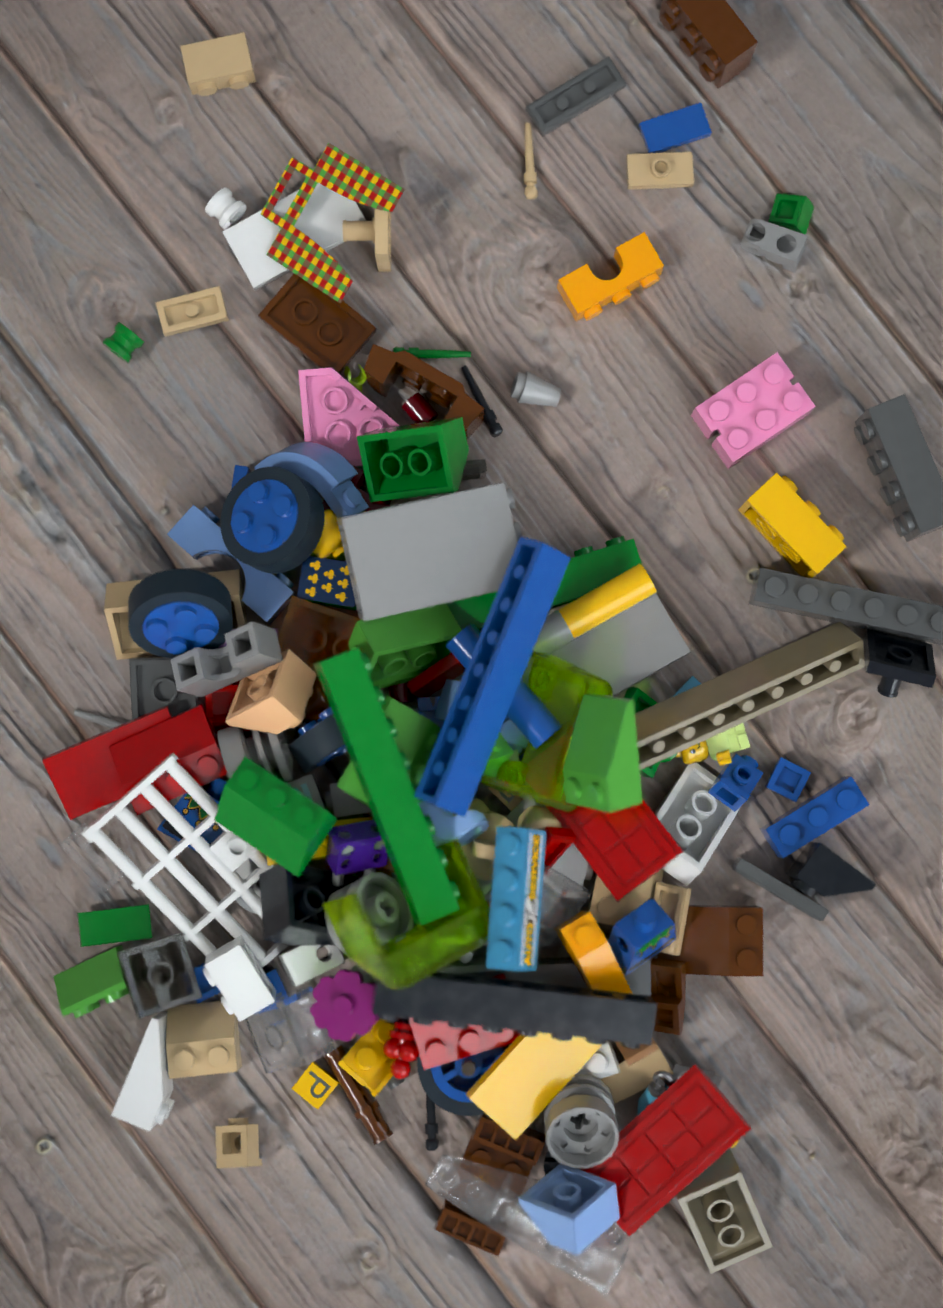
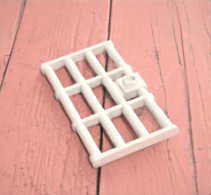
[81,753,289,968]

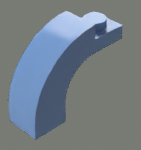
[254,442,369,518]

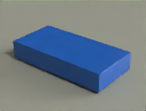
[639,102,712,153]

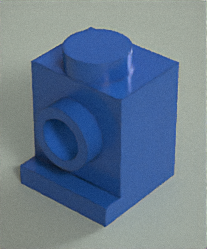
[708,753,763,812]

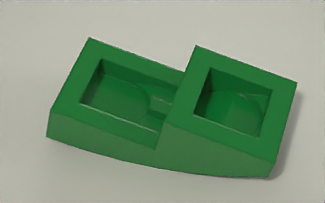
[77,904,152,947]

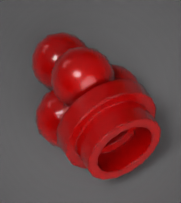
[383,1022,419,1079]

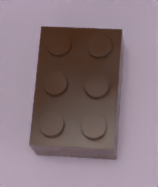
[659,0,758,89]

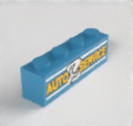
[486,826,546,971]

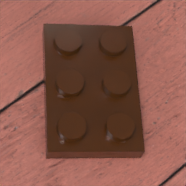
[258,273,377,374]

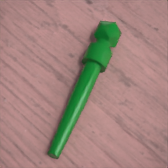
[393,347,471,358]

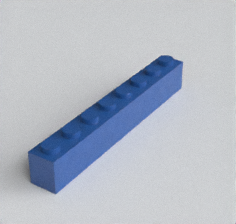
[414,537,571,817]

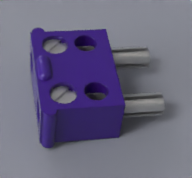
[326,820,388,887]

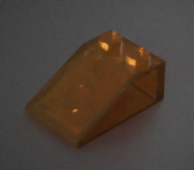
[278,596,361,677]

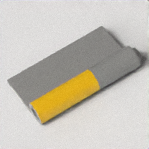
[521,563,691,725]

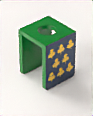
[297,556,357,611]

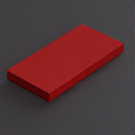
[42,705,172,820]

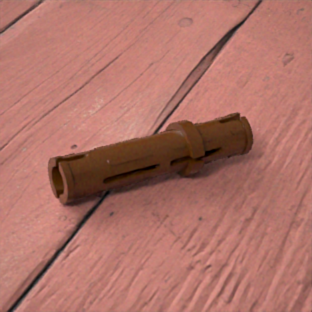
[323,1045,393,1145]

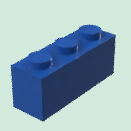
[760,776,869,858]

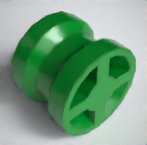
[102,322,144,363]

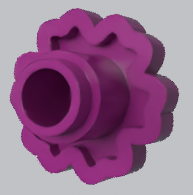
[310,969,379,1042]

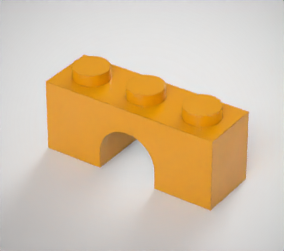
[557,232,664,321]

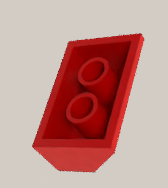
[109,704,228,815]

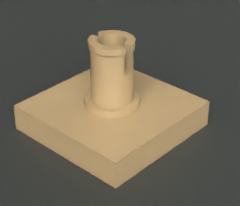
[343,209,391,272]

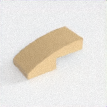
[600,1042,674,1104]

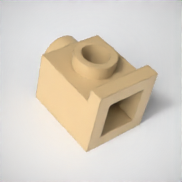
[215,1118,262,1168]

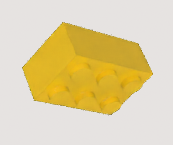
[738,472,847,578]

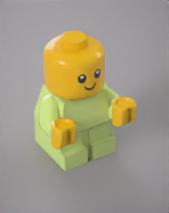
[676,723,750,766]

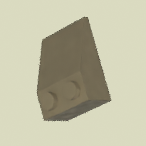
[676,1148,773,1274]

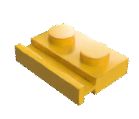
[338,1019,416,1097]

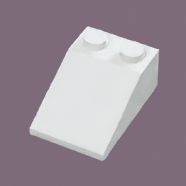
[654,763,741,886]
[111,1011,175,1132]

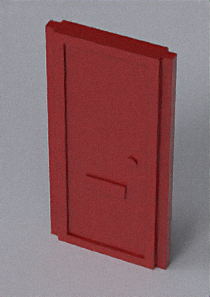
[519,729,683,902]
[579,1064,752,1237]

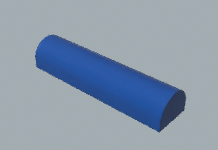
[446,623,562,749]

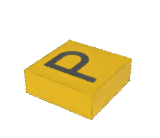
[291,1061,339,1110]

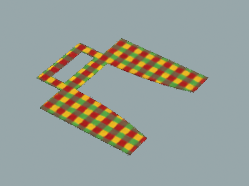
[261,143,405,303]

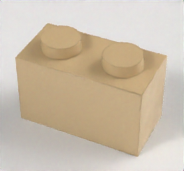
[180,32,256,96]

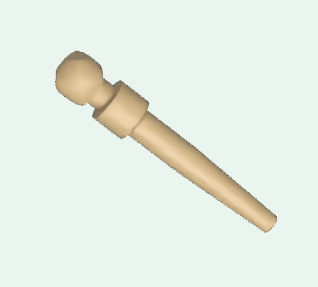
[524,123,538,199]

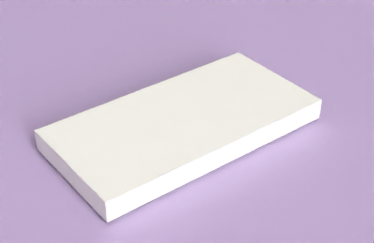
[222,183,366,290]

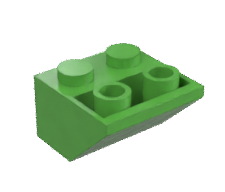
[54,945,138,1018]

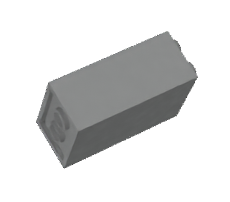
[337,482,522,621]

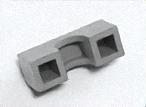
[171,622,283,697]

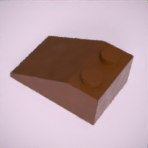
[657,905,763,976]

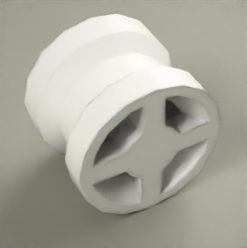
[205,187,247,230]

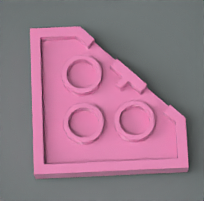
[298,367,400,466]

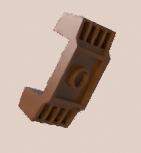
[364,344,484,440]
[433,1113,546,1256]

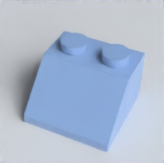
[518,1163,620,1255]

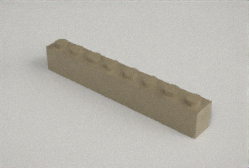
[635,622,865,770]

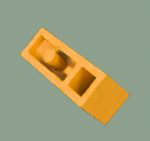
[554,911,632,993]

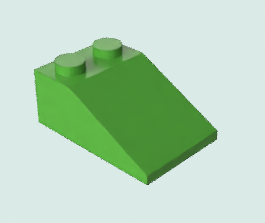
[563,693,643,812]

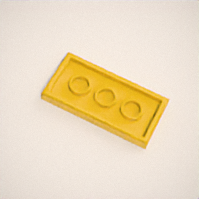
[466,1033,607,1140]

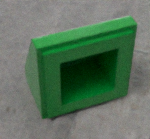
[768,193,814,235]

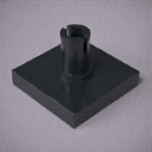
[863,629,936,698]

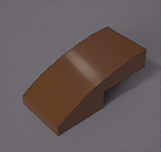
[651,958,686,1035]

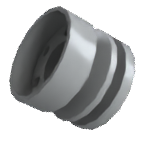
[217,726,295,783]
[543,1074,619,1168]

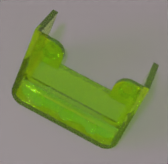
[479,651,613,812]
[323,839,490,990]

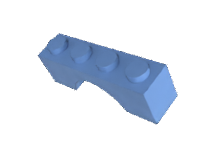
[167,504,296,625]

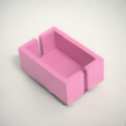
[691,352,816,469]

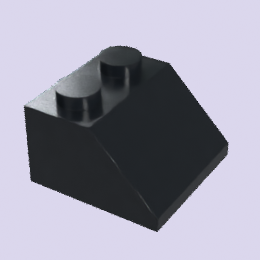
[786,842,877,897]

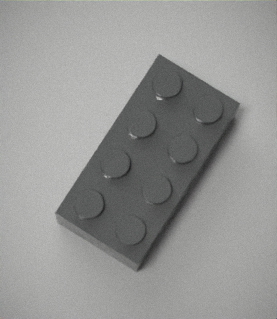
[854,394,943,542]

